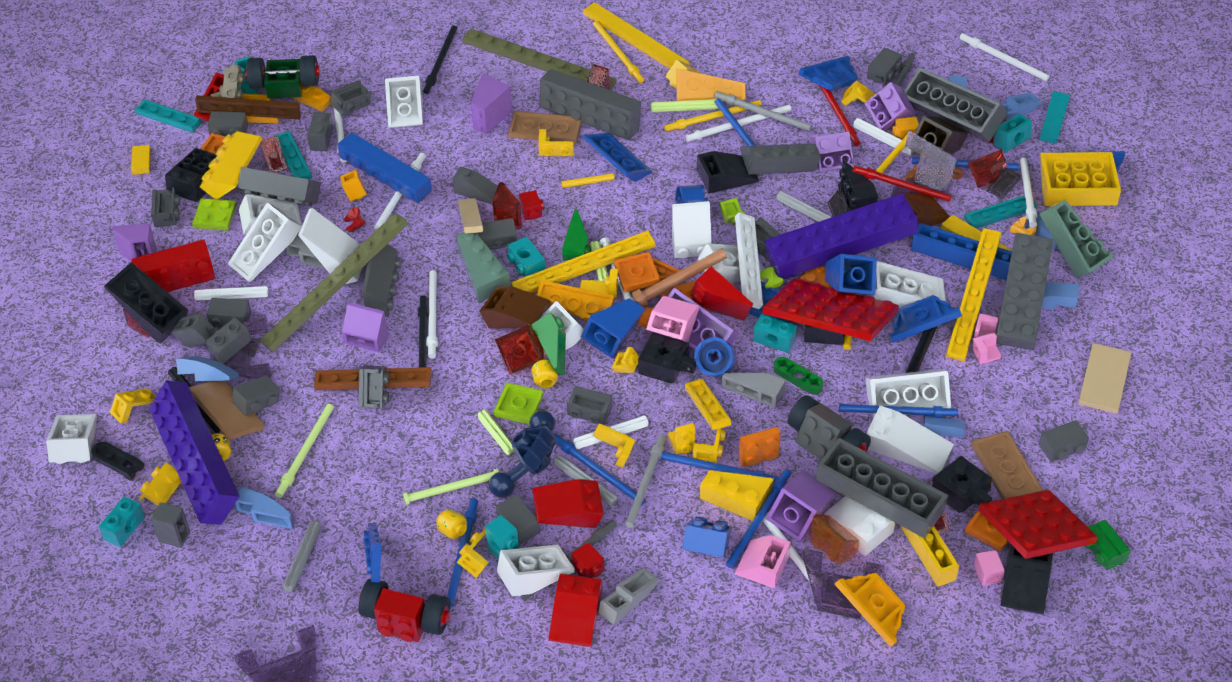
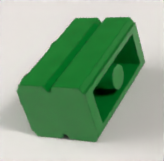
[1085,520,1131,570]

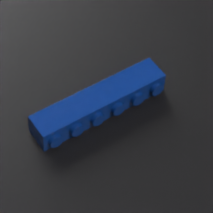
[337,132,432,203]
[911,223,1012,280]

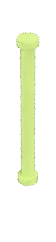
[403,469,499,505]

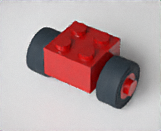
[358,579,451,642]

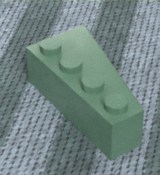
[1039,200,1114,278]
[456,232,510,303]

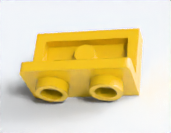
[139,462,181,506]

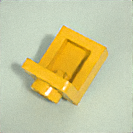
[611,347,640,373]

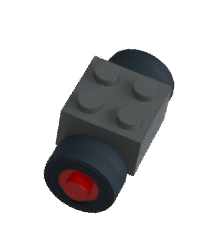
[787,395,871,460]

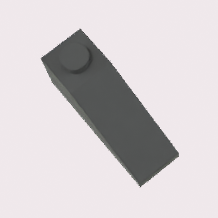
[453,166,510,207]

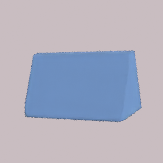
[924,416,965,438]

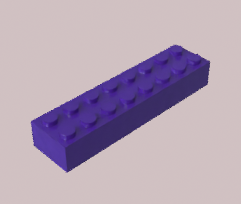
[765,193,918,279]
[149,380,240,525]

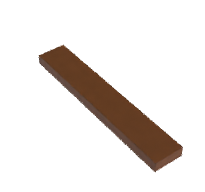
[195,95,301,120]

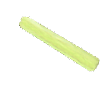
[651,99,718,112]

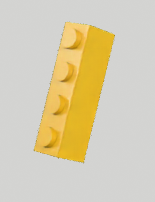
[200,131,263,199]

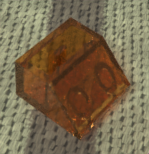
[810,514,859,566]

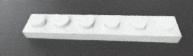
[735,212,763,309]

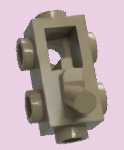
[211,65,244,99]

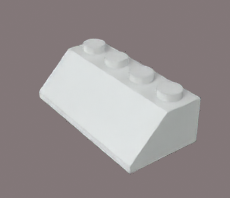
[865,369,951,419]

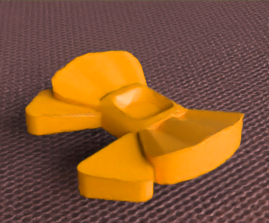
[1010,217,1037,235]

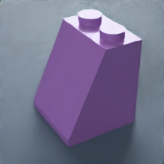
[471,73,512,134]
[766,470,836,542]

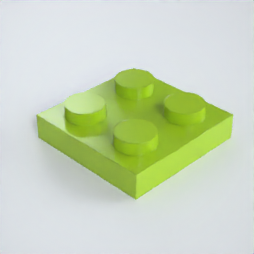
[192,198,237,231]
[494,382,544,425]

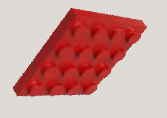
[979,490,1098,559]

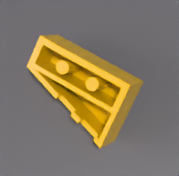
[700,470,774,521]

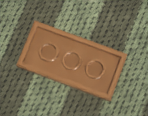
[508,111,582,144]
[189,381,264,440]
[971,431,1043,499]

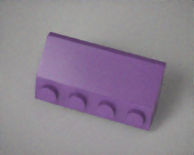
[668,288,739,361]

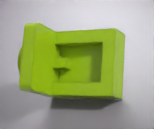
[718,198,745,225]

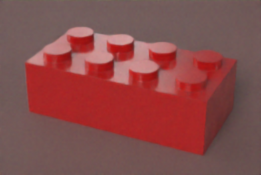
[131,239,216,292]

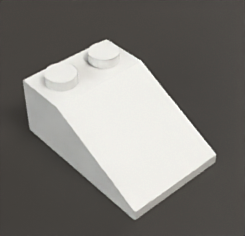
[385,76,423,128]
[239,194,302,235]
[672,201,711,258]
[697,243,765,284]
[516,301,584,362]
[46,414,97,464]
[820,496,895,556]
[497,545,575,596]

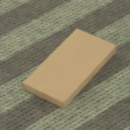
[1078,343,1132,414]

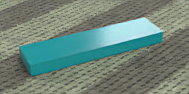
[1039,91,1070,144]
[135,99,202,133]
[273,131,312,180]
[964,195,1037,229]

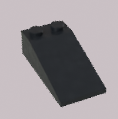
[104,262,188,344]

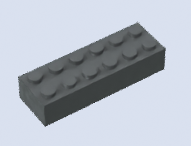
[904,67,1008,142]
[539,69,641,140]
[996,233,1054,351]
[815,438,948,538]

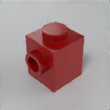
[519,190,545,220]
[572,542,604,578]

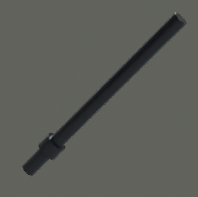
[423,25,458,94]
[418,295,429,388]

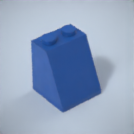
[825,254,877,296]
[581,298,645,358]

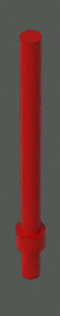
[819,85,861,147]
[853,165,952,202]

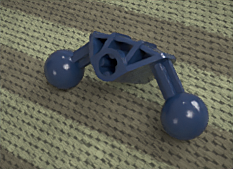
[489,410,556,498]

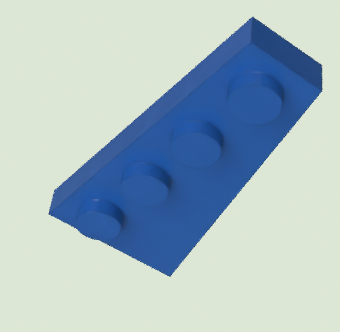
[364,523,382,582]

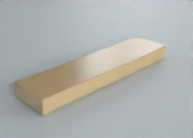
[458,198,483,234]

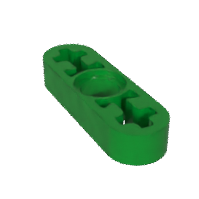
[773,357,823,395]

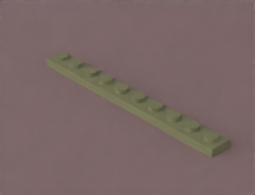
[463,29,616,90]
[260,213,409,352]

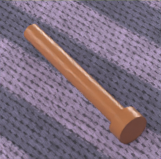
[631,248,728,308]

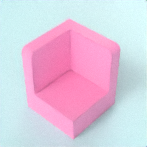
[974,314,998,338]
[973,333,1001,364]
[974,550,1005,586]

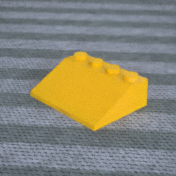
[1040,152,1121,206]

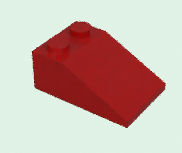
[690,266,753,321]
[532,479,604,528]
[548,574,602,647]

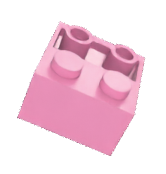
[647,296,700,342]
[735,535,791,589]

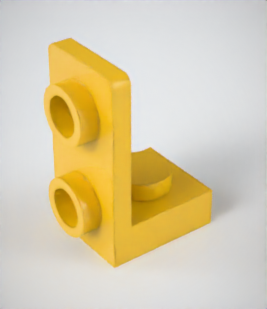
[841,81,875,106]
[538,129,574,156]
[580,269,618,298]
[110,388,156,424]
[668,423,695,455]
[593,424,635,468]
[693,428,726,463]
[457,528,489,578]

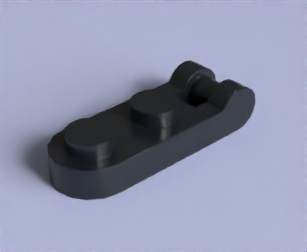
[91,442,145,481]

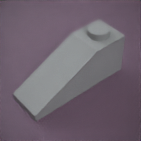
[722,373,786,408]

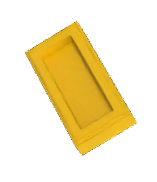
[131,145,151,175]

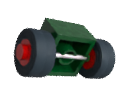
[245,55,320,99]

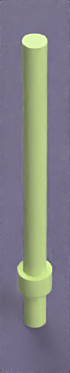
[275,404,334,498]

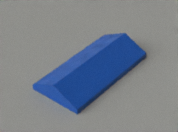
[583,133,652,182]

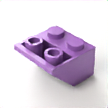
[865,82,916,130]
[810,132,854,172]
[112,223,157,262]
[342,302,388,352]

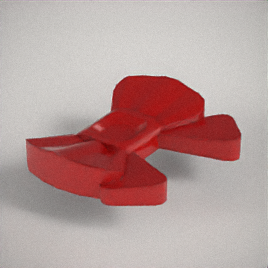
[344,207,366,232]

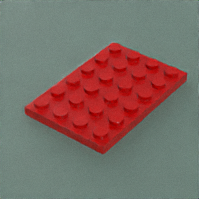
[763,278,899,341]

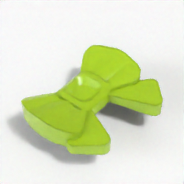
[760,267,784,288]

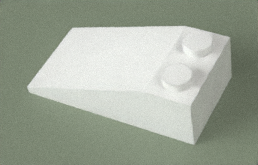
[228,203,302,282]
[298,208,362,284]
[867,261,946,308]
[866,405,954,474]

